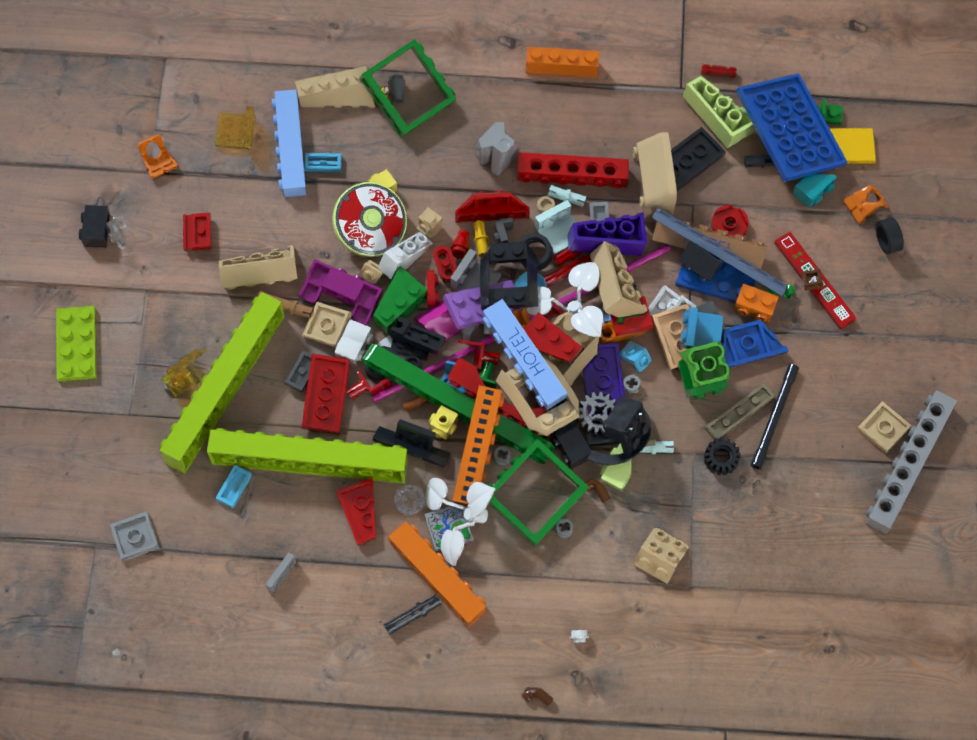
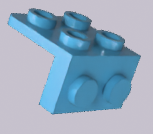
[680,307,723,349]

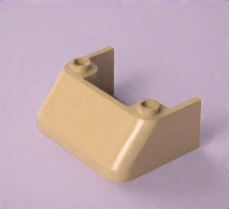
[633,132,677,223]

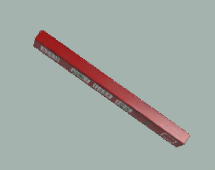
[774,232,856,330]

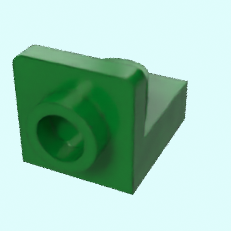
[817,99,843,125]

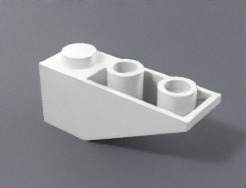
[378,232,433,279]

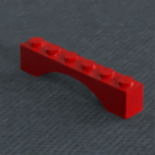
[447,357,550,438]

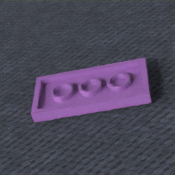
[443,280,520,330]

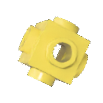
[428,405,458,440]

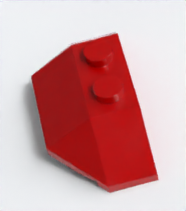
[455,190,530,223]

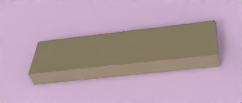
[704,382,776,440]

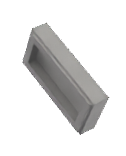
[265,552,296,593]

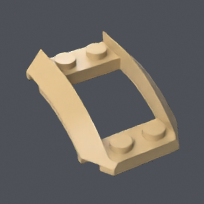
[551,312,599,387]
[496,352,579,436]

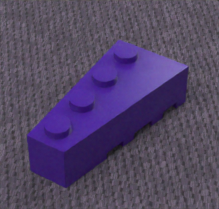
[567,212,647,256]

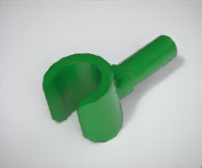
[767,284,795,299]

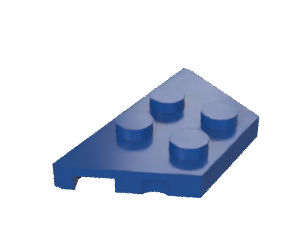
[721,320,789,368]

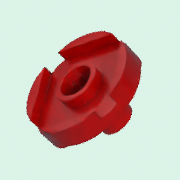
[711,205,749,237]

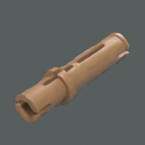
[258,291,314,319]

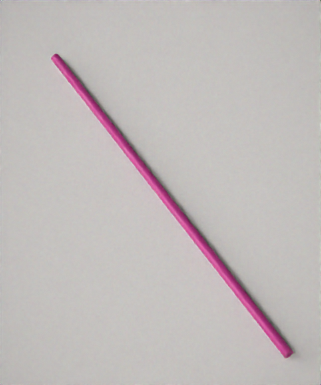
[372,244,671,403]

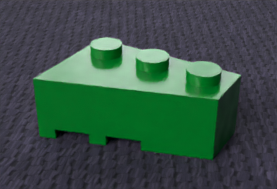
[373,266,427,336]

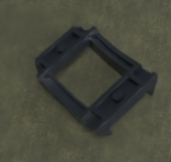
[480,242,539,310]

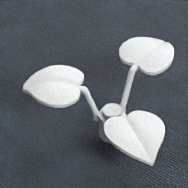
[520,262,604,337]
[425,478,495,566]

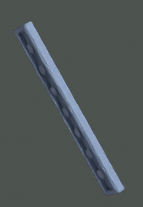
[652,208,787,296]

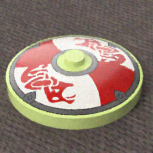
[332,182,407,257]

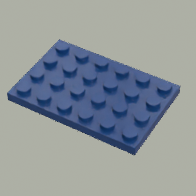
[736,73,848,182]

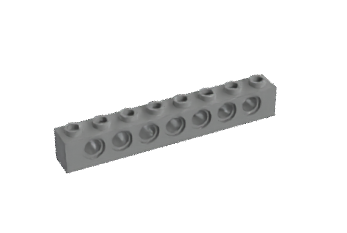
[865,390,957,534]

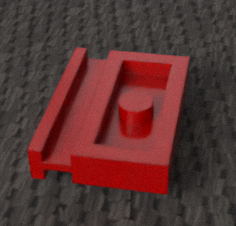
[183,213,211,251]

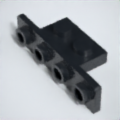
[372,419,451,467]

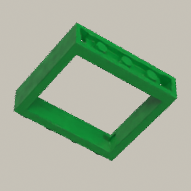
[359,39,456,138]
[488,439,589,546]

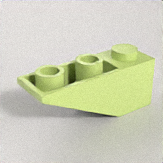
[600,443,632,492]

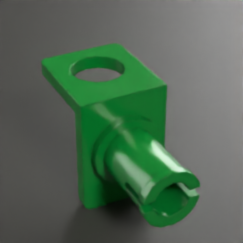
[479,361,496,389]

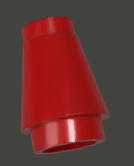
[450,230,469,258]

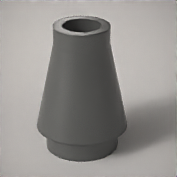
[388,75,406,103]

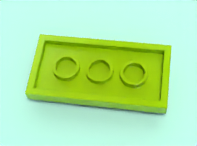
[56,306,97,382]

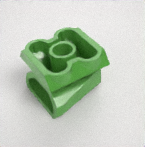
[680,341,730,388]

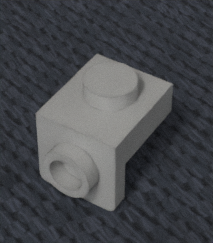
[590,202,609,221]

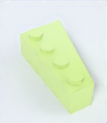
[683,76,756,148]

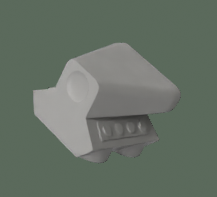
[475,122,519,176]

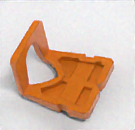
[138,134,178,179]
[844,185,889,224]

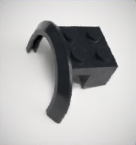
[587,396,652,465]

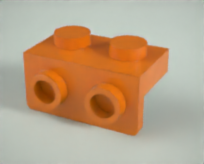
[734,284,779,323]

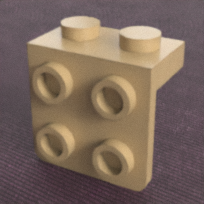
[633,528,688,584]

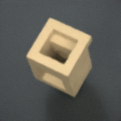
[416,207,443,240]

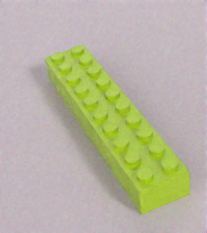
[159,292,285,474]
[207,428,408,484]

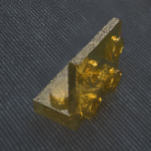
[215,106,256,149]
[162,348,207,397]

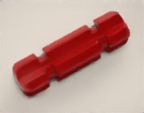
[701,64,737,78]

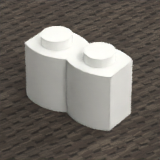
[335,319,374,365]

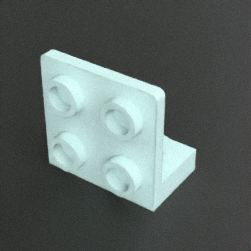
[535,200,576,255]

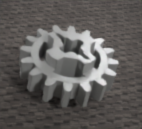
[578,392,616,435]

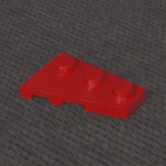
[524,312,583,363]
[336,477,376,546]

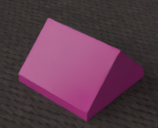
[414,300,462,341]

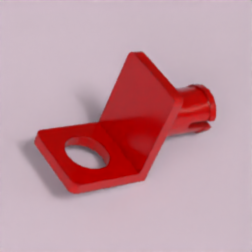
[458,340,500,369]
[346,371,392,400]

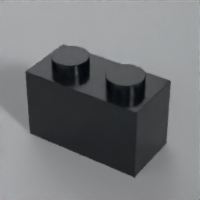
[79,205,111,248]
[679,241,725,281]
[551,420,592,469]

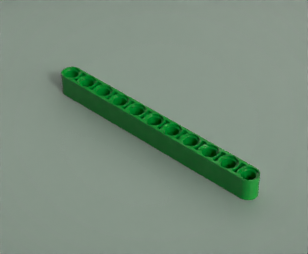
[362,344,555,464]

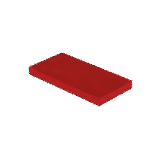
[301,354,350,435]

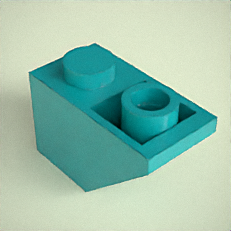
[793,174,837,208]

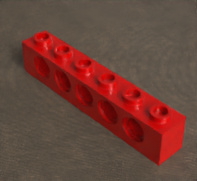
[517,152,629,188]

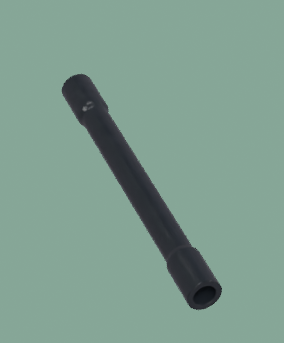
[750,364,799,470]

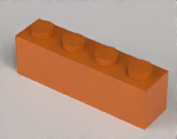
[526,47,599,78]

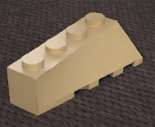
[295,66,375,108]
[590,241,648,318]
[219,245,298,290]

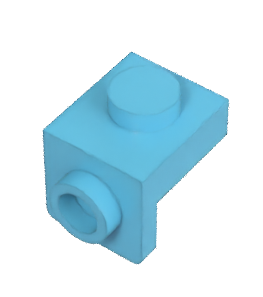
[619,341,652,373]

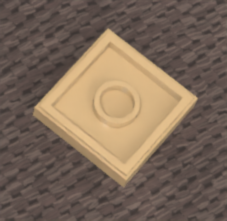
[302,302,352,348]
[857,401,912,454]

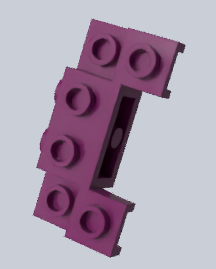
[298,259,383,326]

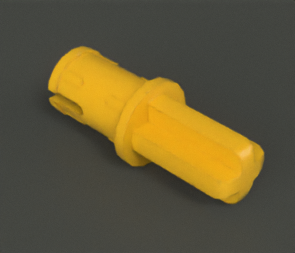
[473,220,489,258]

